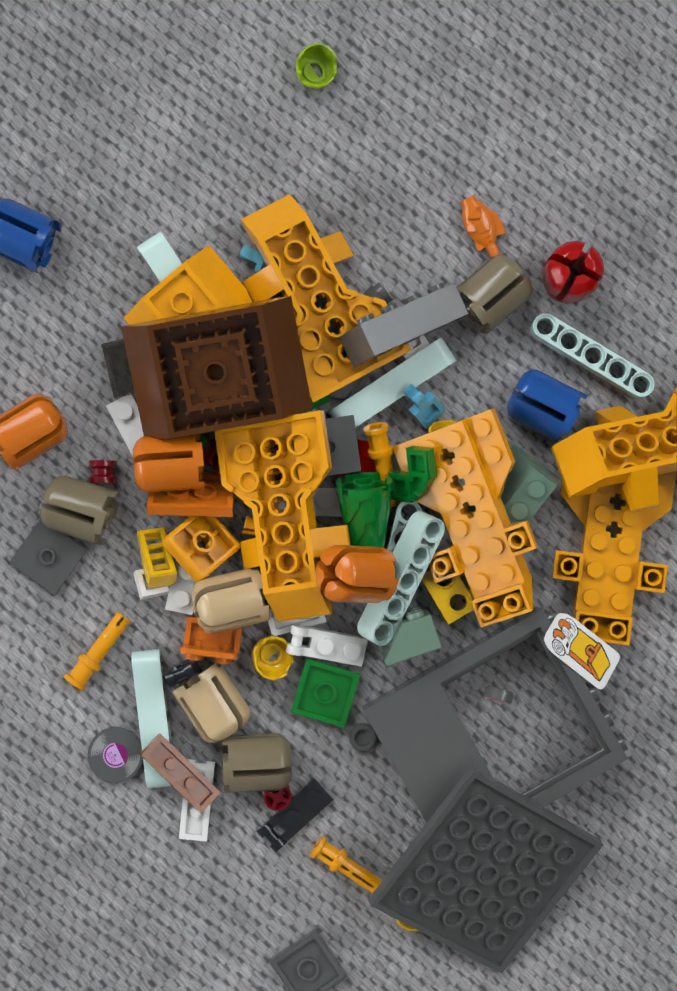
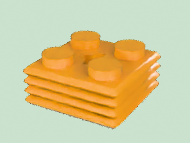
[162,516,241,583]

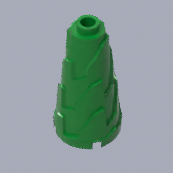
[336,472,393,547]

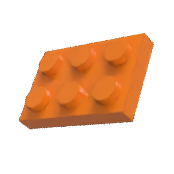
[147,472,235,517]

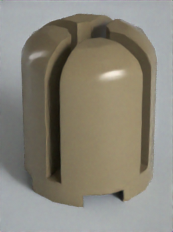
[457,255,532,335]
[40,475,119,545]
[222,733,292,793]

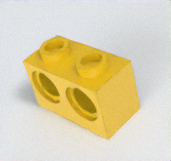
[422,569,474,625]

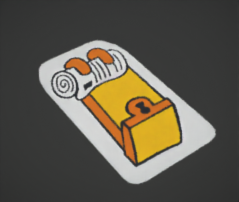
[544,613,620,689]

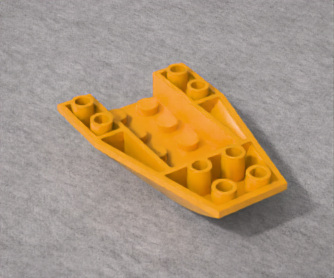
[124,245,252,379]

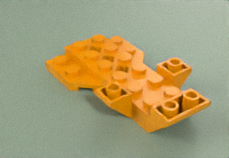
[240,194,411,403]
[551,387,677,512]
[393,408,538,628]
[214,410,350,622]
[552,471,677,646]

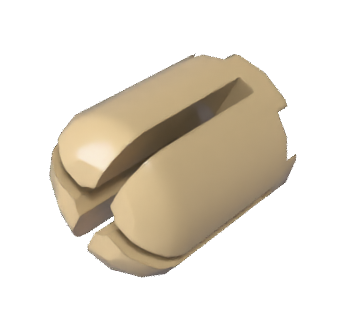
[192,568,270,635]
[172,663,251,743]

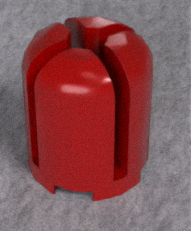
[542,241,605,304]

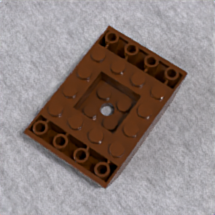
[121,295,312,439]

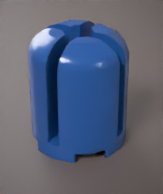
[0,198,62,273]
[507,369,588,443]

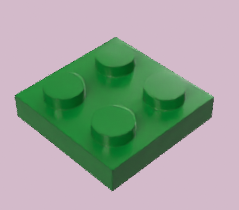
[291,658,360,728]

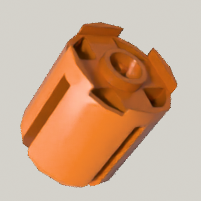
[0,393,68,470]
[133,434,205,493]
[315,545,399,604]

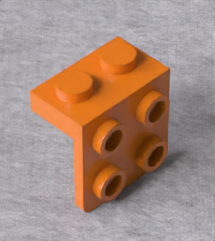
[179,616,243,664]

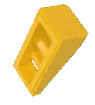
[137,527,177,589]

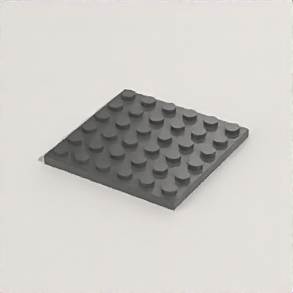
[368,766,604,973]

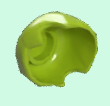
[295,43,337,90]

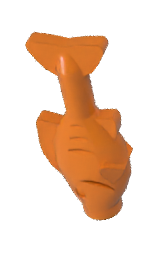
[460,194,505,258]

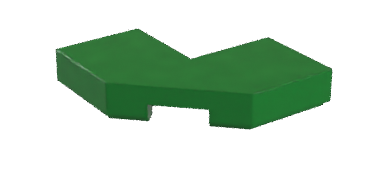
[388,446,437,503]

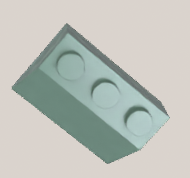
[468,444,560,523]
[382,606,442,666]

